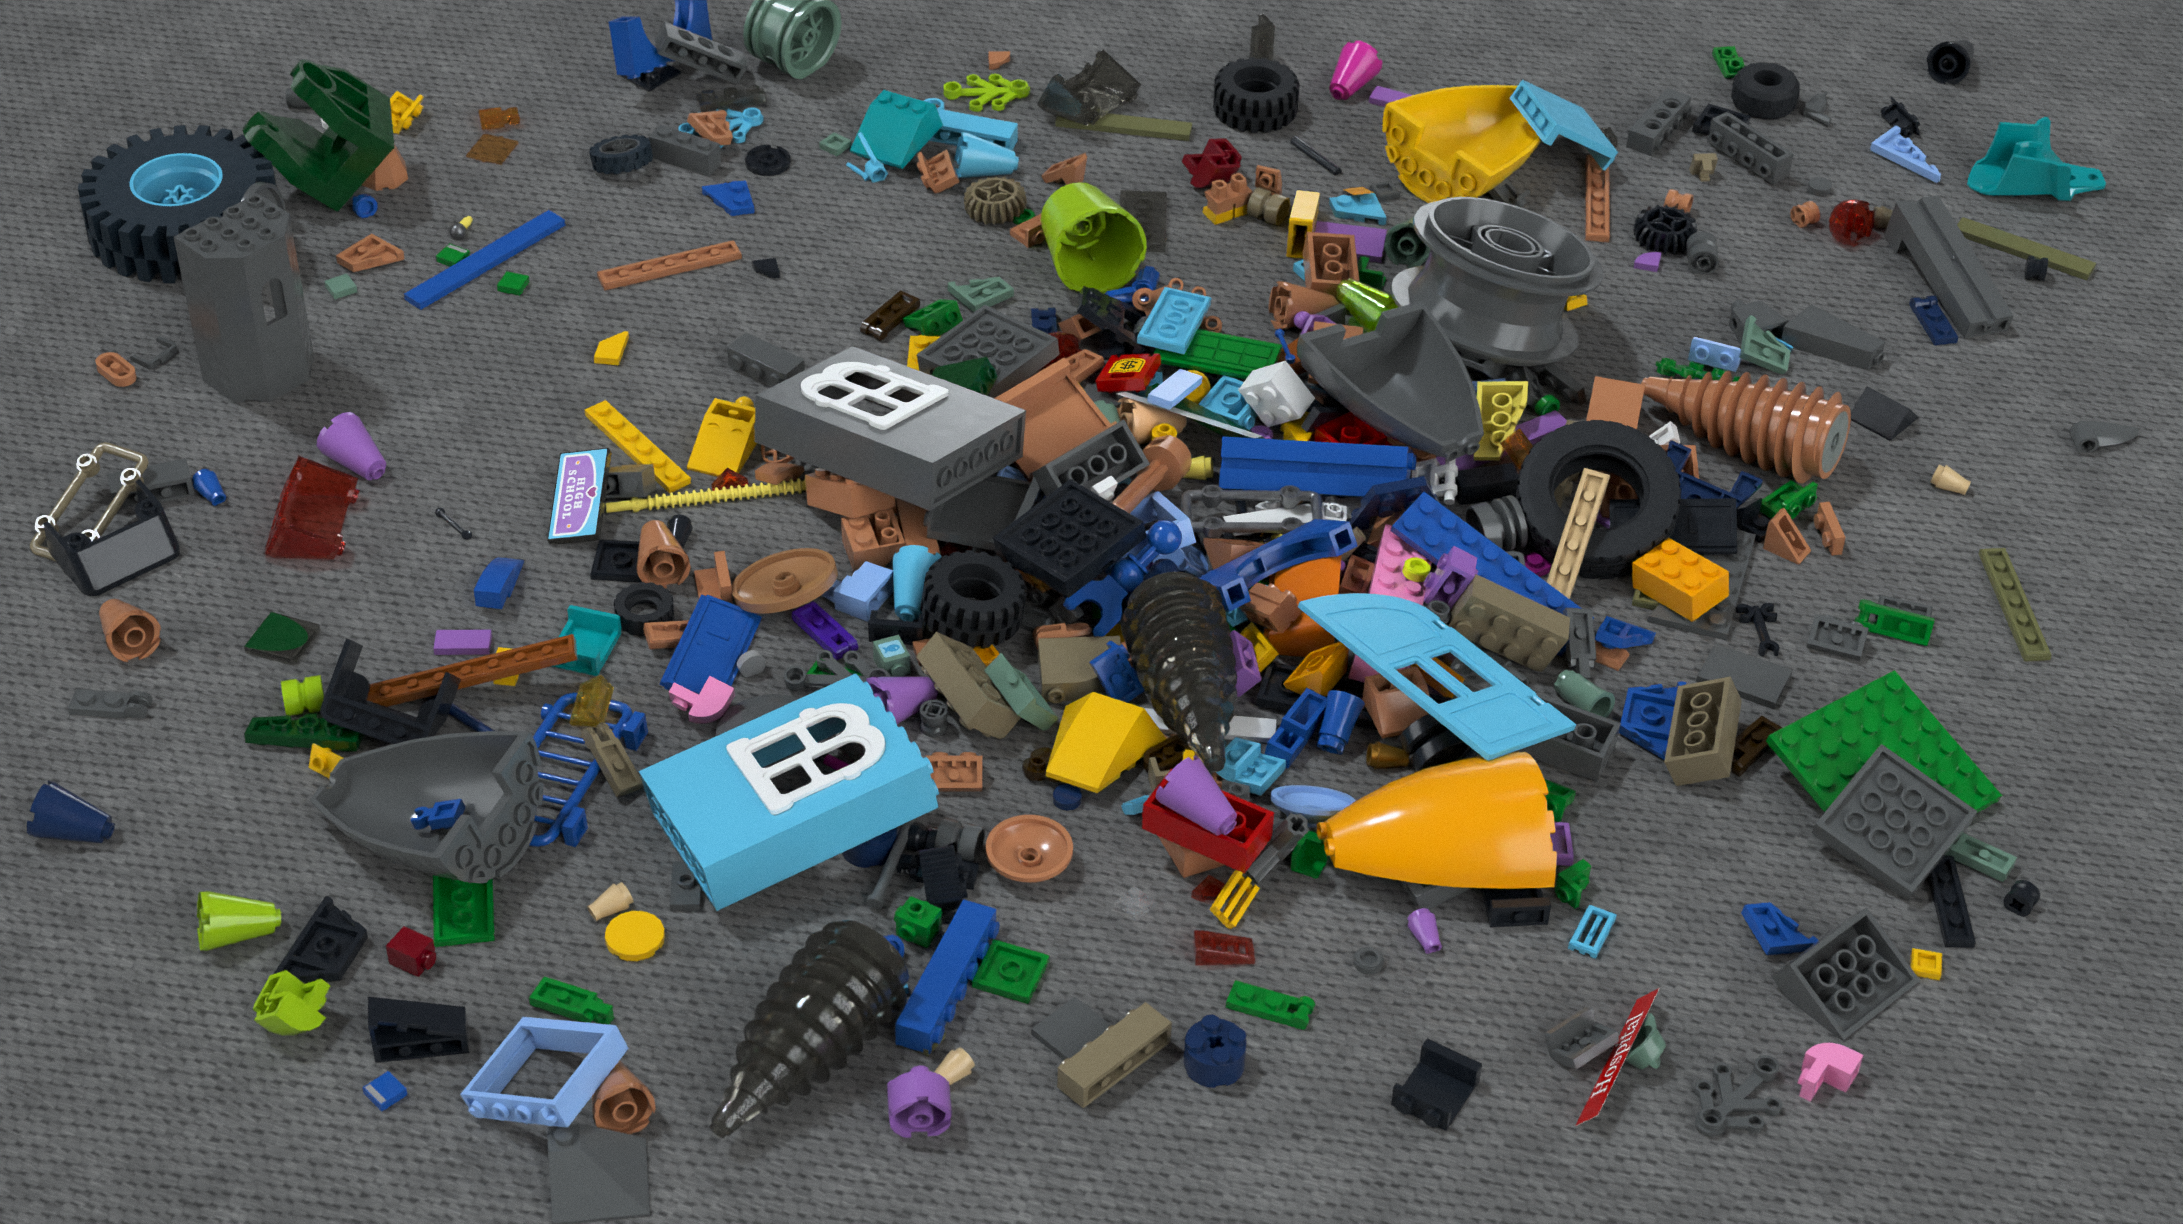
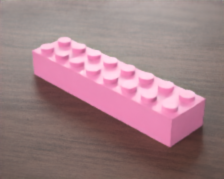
[1348,524,1432,683]

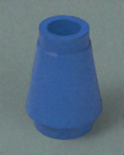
[192,469,226,506]

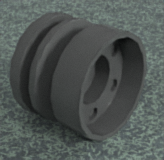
[1465,495,1528,552]

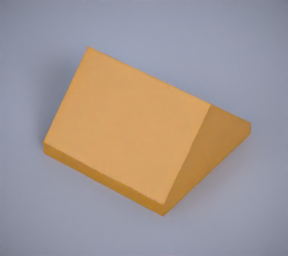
[1283,641,1349,697]

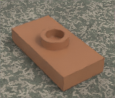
[643,620,689,649]

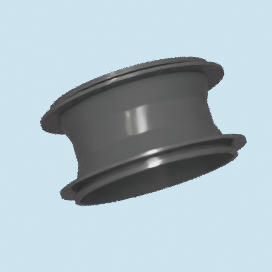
[1390,197,1603,366]

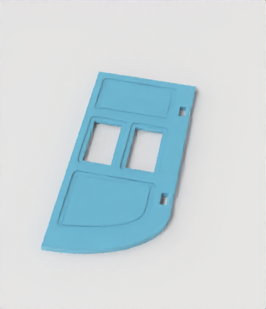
[1298,593,1576,761]

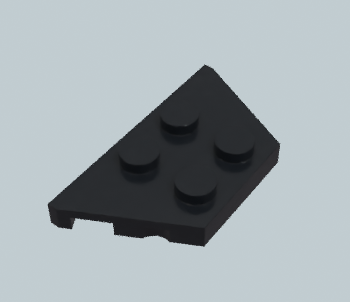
[273,896,368,984]

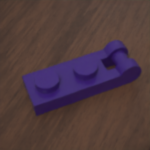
[792,601,859,661]

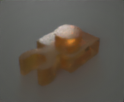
[478,107,520,130]

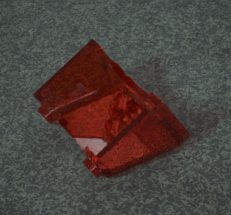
[264,455,360,560]

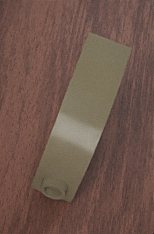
[1038,636,1121,703]

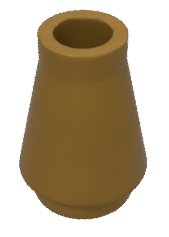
[1366,741,1409,769]

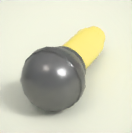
[449,216,473,240]

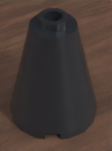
[1926,40,1974,85]

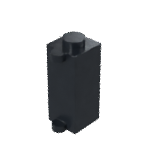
[1455,463,1519,505]

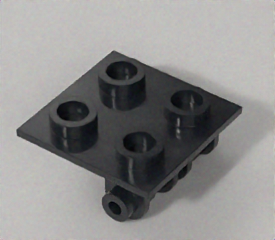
[620,63,682,92]

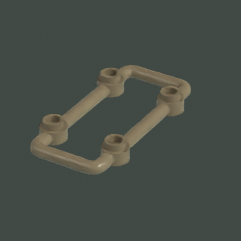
[30,442,149,561]

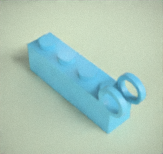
[924,98,1018,150]

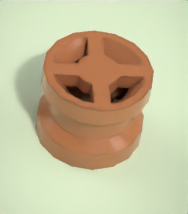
[1790,201,1820,228]

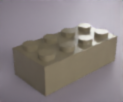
[1446,574,1570,672]
[916,632,1021,739]
[1664,676,1742,786]

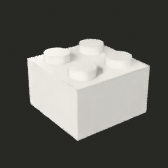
[1238,361,1315,427]

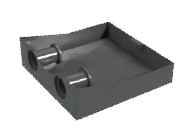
[917,305,1059,398]
[1811,744,1977,900]

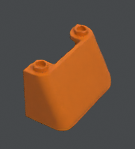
[1264,555,1342,657]

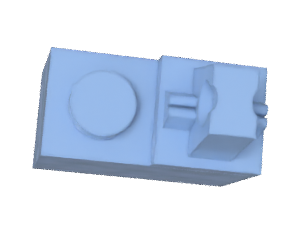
[822,561,894,621]

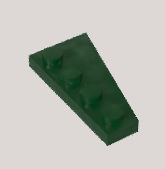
[244,714,364,752]

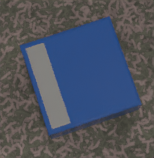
[362,1071,408,1111]

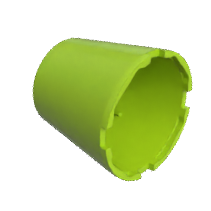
[1041,182,1147,294]

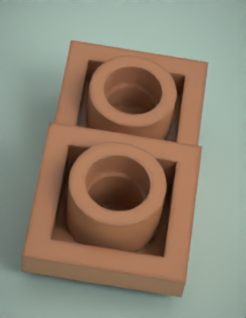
[1255,165,1282,195]

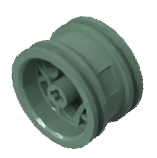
[743,0,841,79]

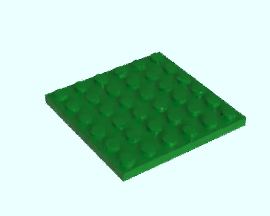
[1766,670,2002,813]

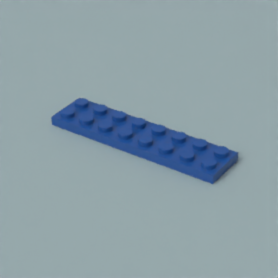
[1391,492,1594,657]

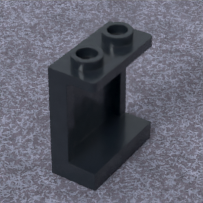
[1481,888,1551,928]

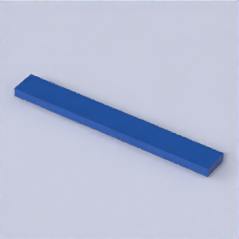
[404,210,565,310]

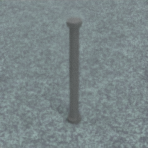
[866,818,917,910]

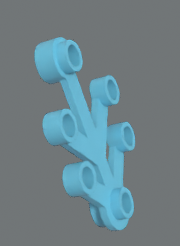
[678,107,763,148]

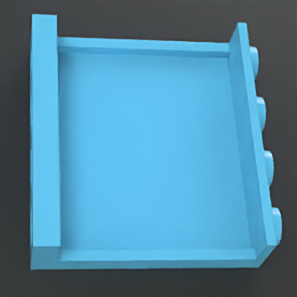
[1510,80,1618,171]

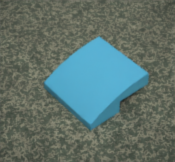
[1210,737,1286,796]

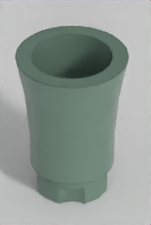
[1554,669,1615,718]

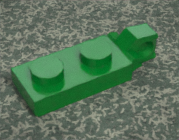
[529,977,614,1025]

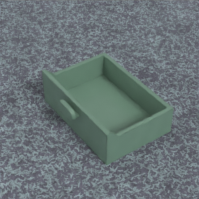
[984,653,1059,731]

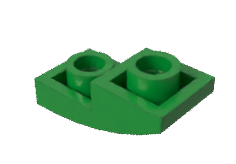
[1712,46,1745,78]

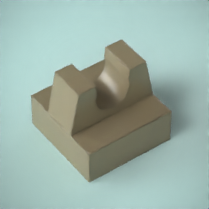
[1689,153,1718,181]

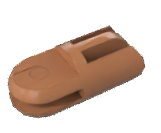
[1032,623,1093,649]

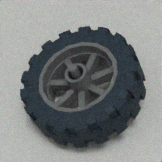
[589,134,653,174]

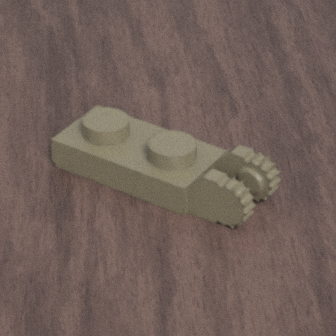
[582,723,643,797]

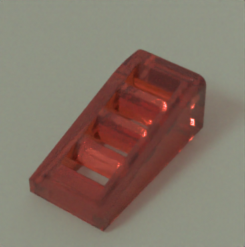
[1193,930,1255,966]

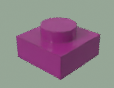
[1524,552,1552,577]

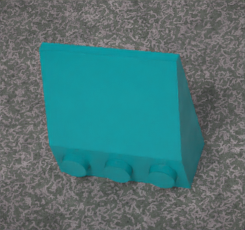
[850,90,943,169]

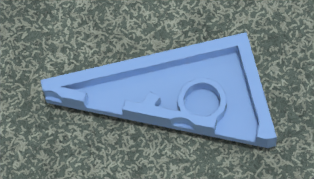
[1870,126,1941,183]

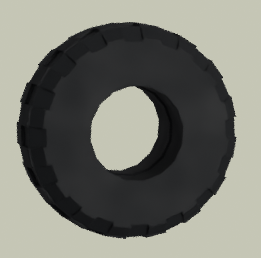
[1731,62,1800,120]

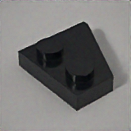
[1692,103,1751,133]

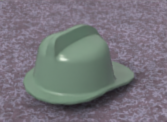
[1625,1013,1666,1069]

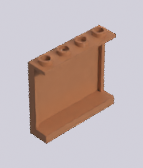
[994,357,1117,482]

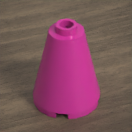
[1329,40,1382,100]

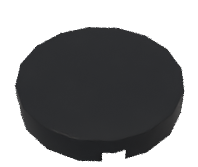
[745,145,791,176]

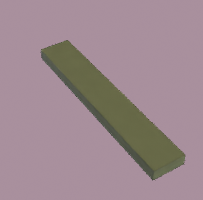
[1055,108,1193,141]
[1957,217,2096,281]
[1979,548,2052,661]

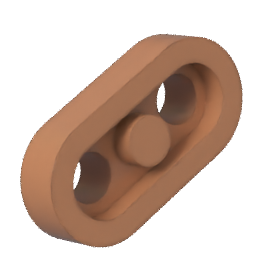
[95,352,137,387]

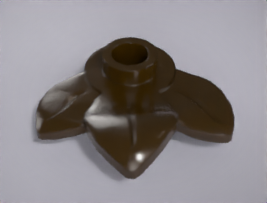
[1022,747,1062,782]

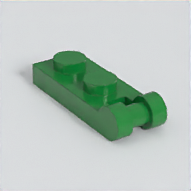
[1854,599,1935,646]
[1226,980,1316,1030]

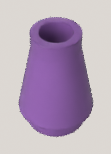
[1408,908,1442,954]

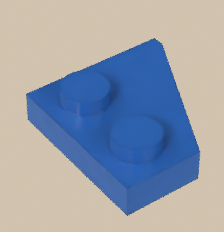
[1741,902,1818,955]

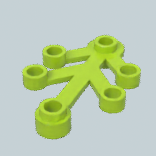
[943,74,1030,112]

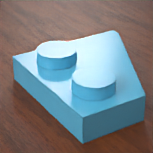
[1329,193,1387,225]

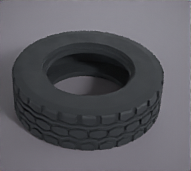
[1515,420,1681,580]

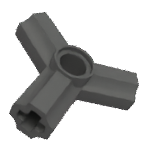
[1245,813,1309,884]

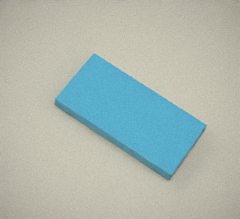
[1137,287,1211,354]

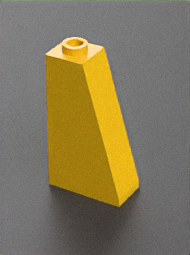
[1286,190,1320,259]

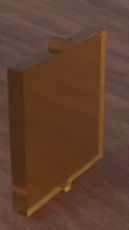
[466,134,518,165]

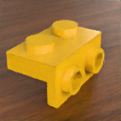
[390,91,424,134]

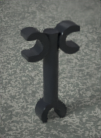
[1736,603,1780,657]

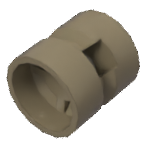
[1247,187,1290,226]

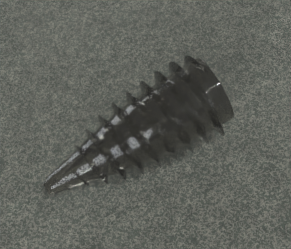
[1121,572,1237,773]
[710,920,909,1138]

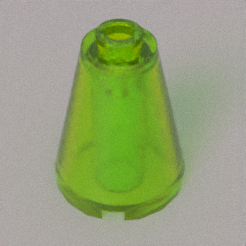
[1336,278,1398,333]

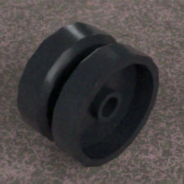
[1398,714,1470,772]

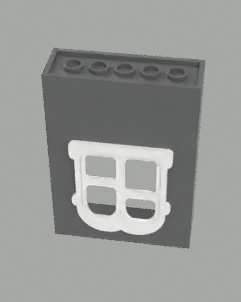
[754,346,1026,511]

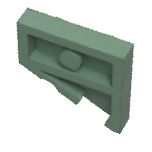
[947,277,1014,312]
[1739,315,1791,374]

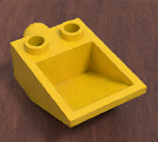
[687,396,757,480]

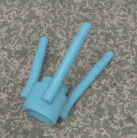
[846,132,888,183]

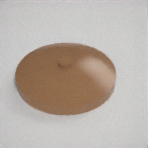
[732,548,838,614]

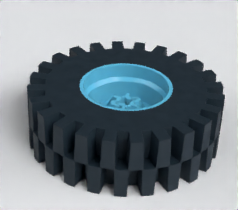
[78,125,276,284]

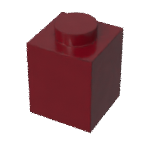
[386,926,436,977]

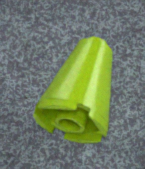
[197,891,281,951]

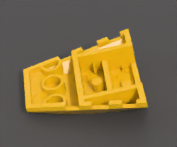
[1045,692,1167,793]

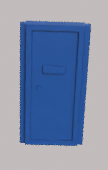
[660,594,762,695]

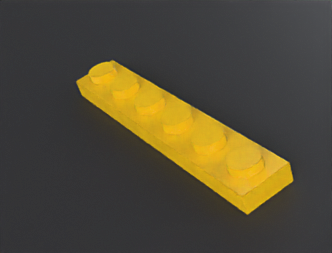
[584,400,691,494]

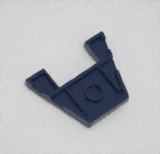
[1667,440,1763,509]
[1346,476,1442,530]

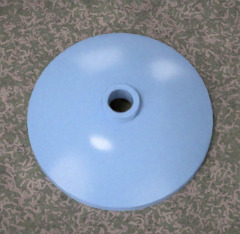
[1271,785,1356,828]

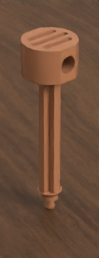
[1112,435,1192,513]

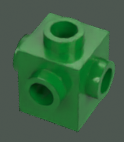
[894,896,942,948]

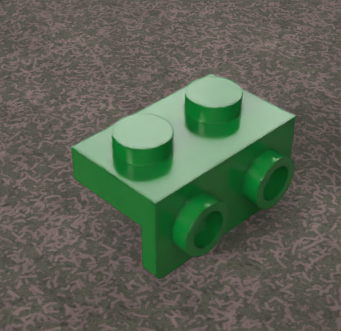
[1760,480,1818,519]

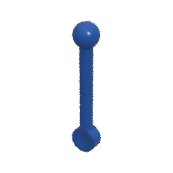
[1275,329,1295,364]

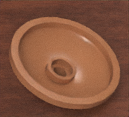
[986,815,1073,883]

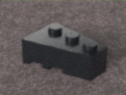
[368,997,469,1063]

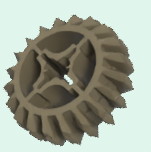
[964,176,1027,225]

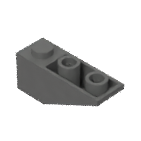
[600,464,656,498]

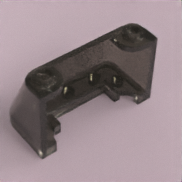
[1037,50,1142,126]

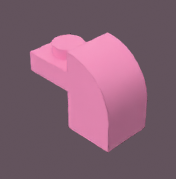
[669,676,735,724]
[1798,1043,1863,1102]

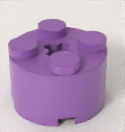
[887,1066,952,1138]

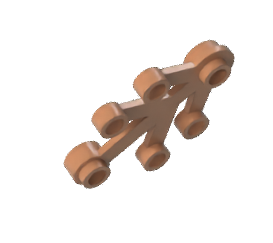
[1132,278,1222,333]

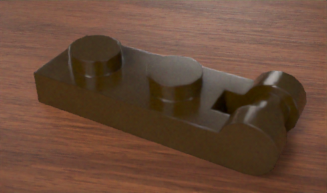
[860,290,920,341]
[1731,715,1782,777]

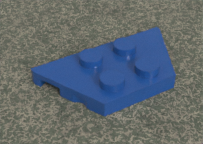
[1619,681,1686,760]

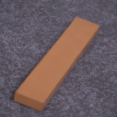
[1585,155,1610,242]
[597,241,742,290]

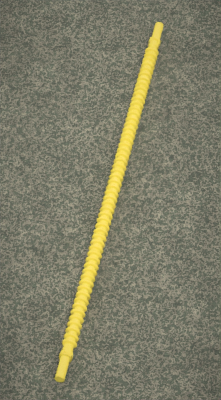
[605,478,806,513]

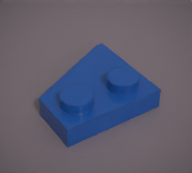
[702,181,755,216]
[1595,616,1656,649]

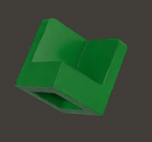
[1357,256,1386,292]
[1291,831,1330,879]

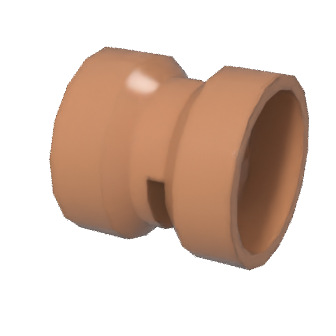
[1664,189,1694,213]

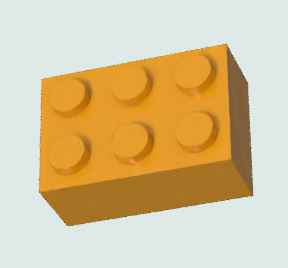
[1632,538,1729,622]

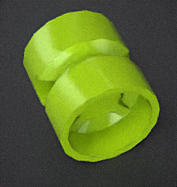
[281,675,325,716]

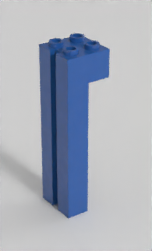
[1219,437,1417,498]

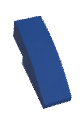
[474,557,524,609]
[1264,688,1327,768]

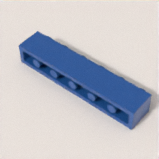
[895,899,1000,1054]

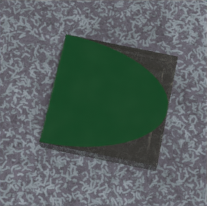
[244,612,321,666]

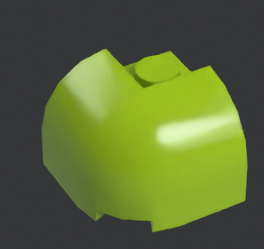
[252,970,330,1036]

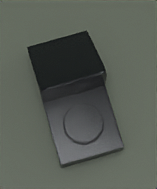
[1736,498,1770,543]

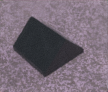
[1851,386,1918,441]

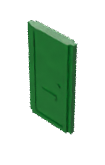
[1154,329,1282,380]

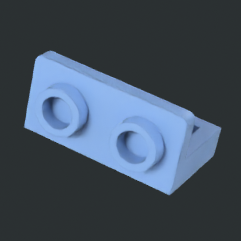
[1688,337,1742,372]

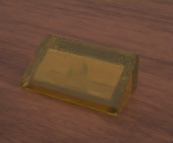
[569,675,614,727]

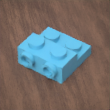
[1199,375,1258,430]

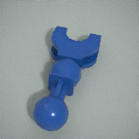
[1063,520,1182,637]

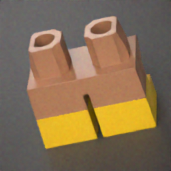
[1203,173,1253,225]

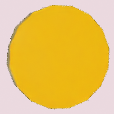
[605,911,665,961]

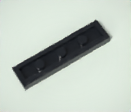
[1928,856,1976,948]

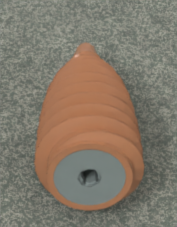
[1641,370,1851,483]

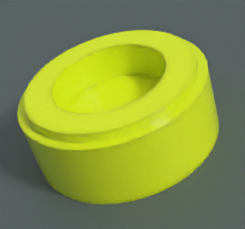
[1402,557,1431,582]

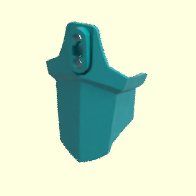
[1967,117,2106,201]

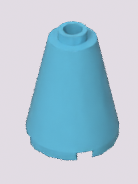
[955,132,1019,178]
[892,545,942,622]

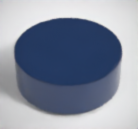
[1053,784,1081,811]

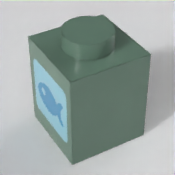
[873,635,911,677]

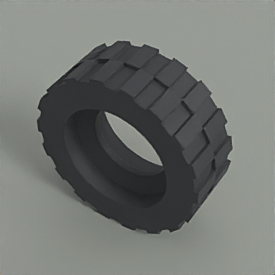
[614,582,674,636]

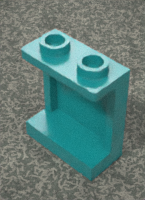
[551,605,622,676]

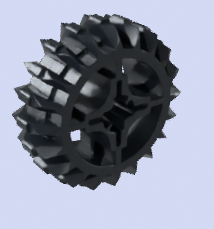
[1633,205,1698,255]

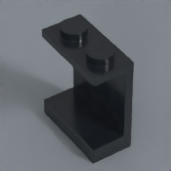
[1391,1038,1482,1131]

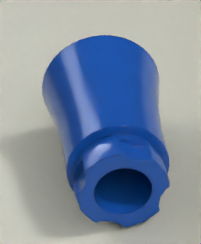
[1317,690,1365,755]

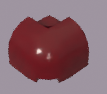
[1181,138,1242,188]

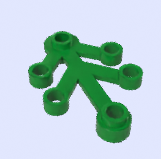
[1655,358,1740,382]

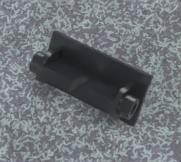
[1881,97,1920,138]

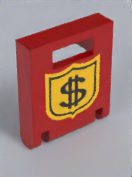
[1096,353,1161,393]

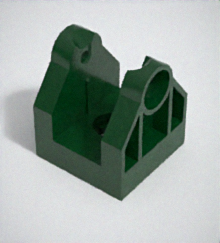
[242,59,395,212]

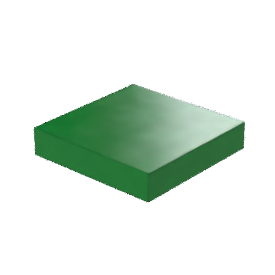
[972,939,1050,1004]

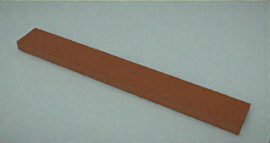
[367,634,577,707]

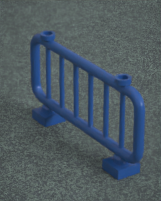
[529,692,648,847]

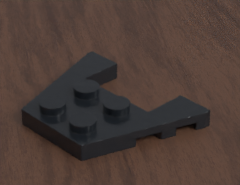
[1077,286,1146,354]

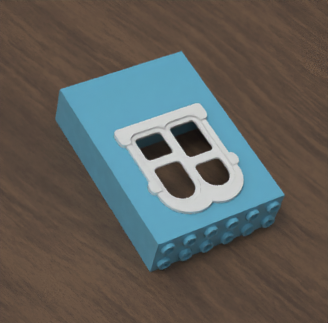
[639,673,939,911]

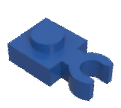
[410,799,466,830]

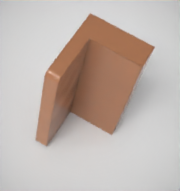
[694,551,733,604]

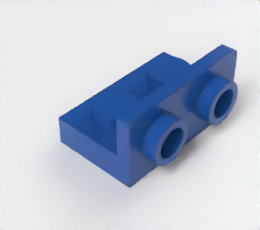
[1089,641,1145,703]

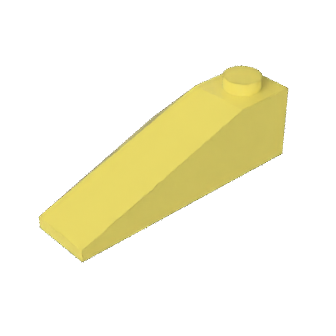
[1474,381,1528,460]

